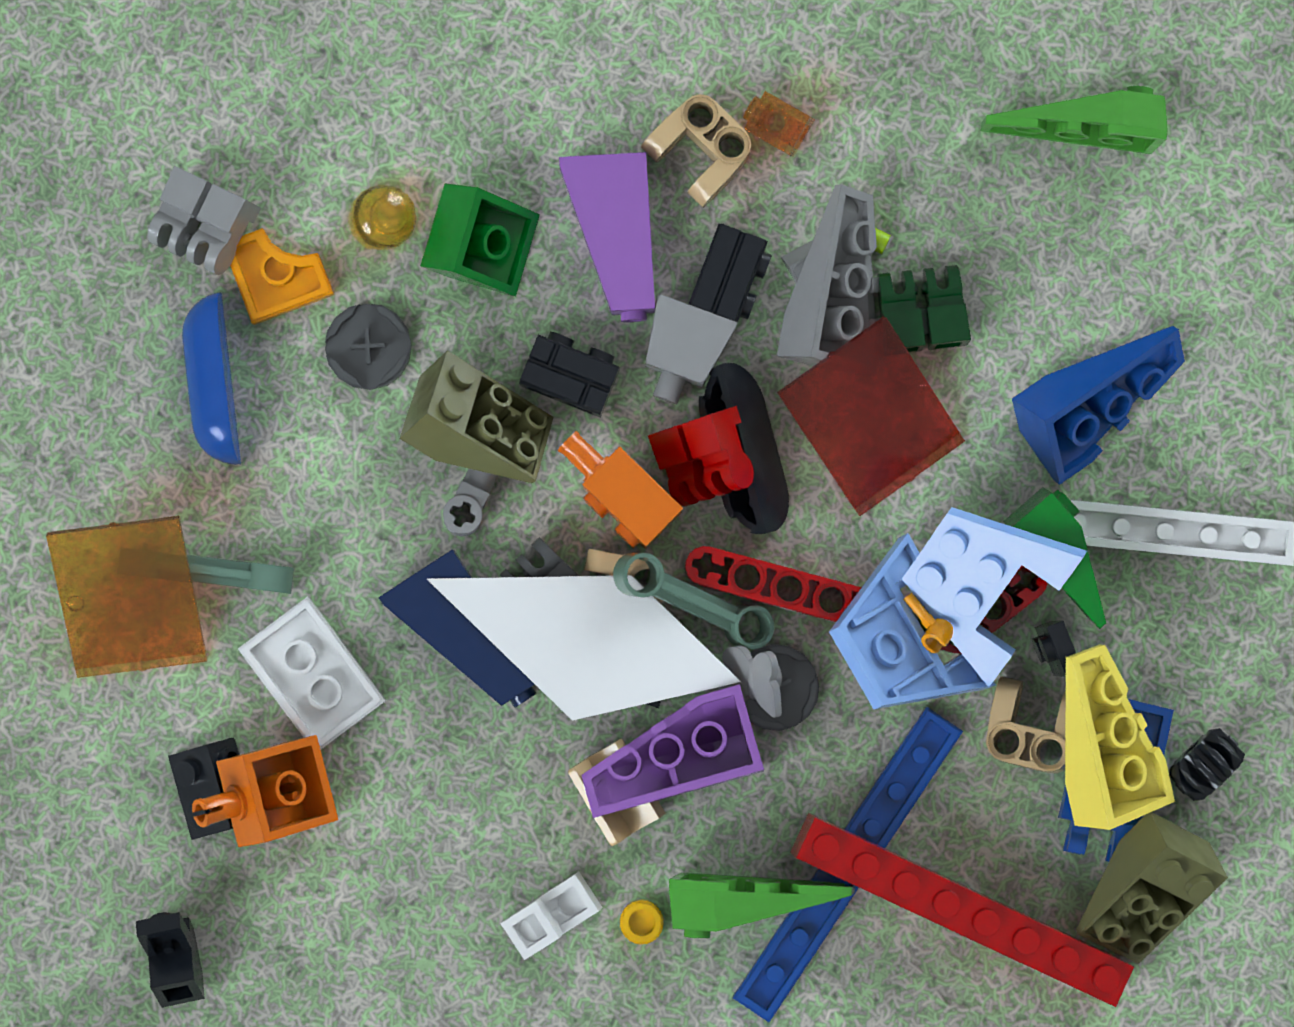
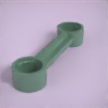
[118,546,294,594]
[613,552,774,649]

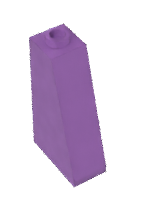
[559,152,655,322]

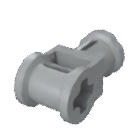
[443,469,498,537]

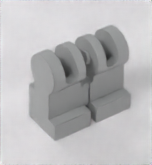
[147,166,261,275]

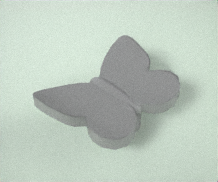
[718,645,782,718]

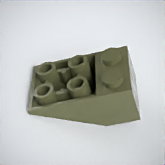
[399,350,554,483]
[1076,812,1228,964]

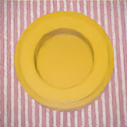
[620,899,664,944]

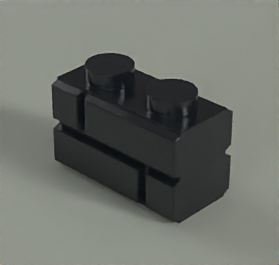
[689,223,772,322]
[519,331,620,418]

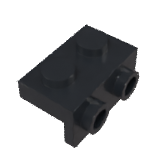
[1032,621,1076,677]
[168,738,240,840]

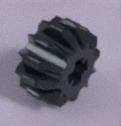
[1169,728,1245,801]

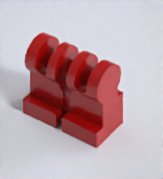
[647,406,754,507]

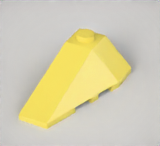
[1065,644,1175,830]

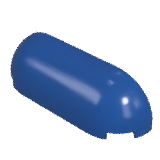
[182,292,241,465]

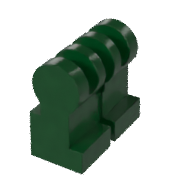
[877,265,971,355]

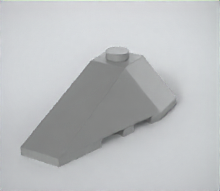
[777,184,882,375]

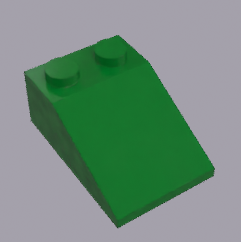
[1003,487,1106,629]

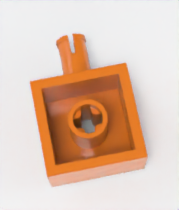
[558,431,683,549]
[192,735,339,847]

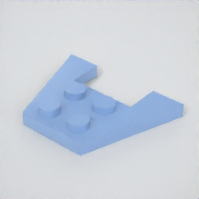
[902,507,1087,687]
[829,533,996,709]

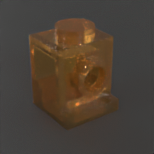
[743,91,815,157]

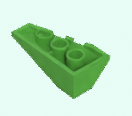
[980,86,1168,154]
[669,872,855,938]

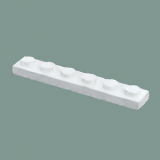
[1071,500,1294,566]

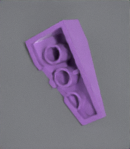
[581,684,764,818]

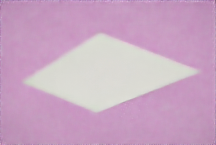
[427,575,741,721]

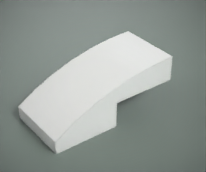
[500,871,603,960]

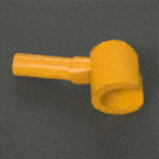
[903,592,953,654]

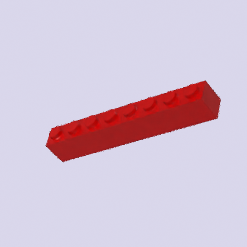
[790,813,1134,1007]

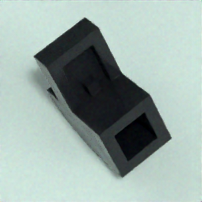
[136,912,205,1008]

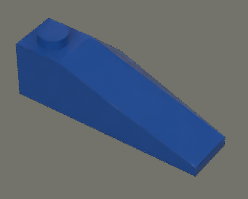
[1012,326,1185,485]

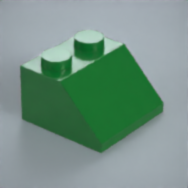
[420,183,540,297]

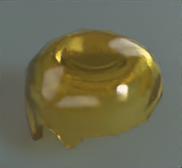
[347,185,417,250]

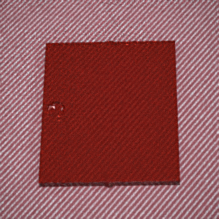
[777,316,965,516]

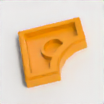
[230,228,335,325]

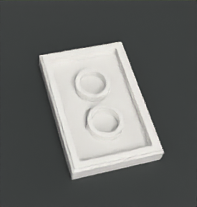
[238,596,386,750]

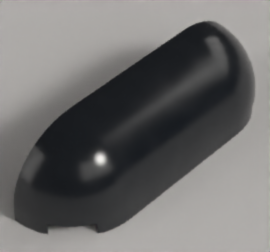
[699,363,789,534]

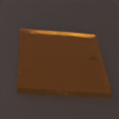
[46,516,207,678]

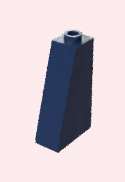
[378,549,537,708]

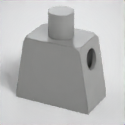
[645,294,738,405]

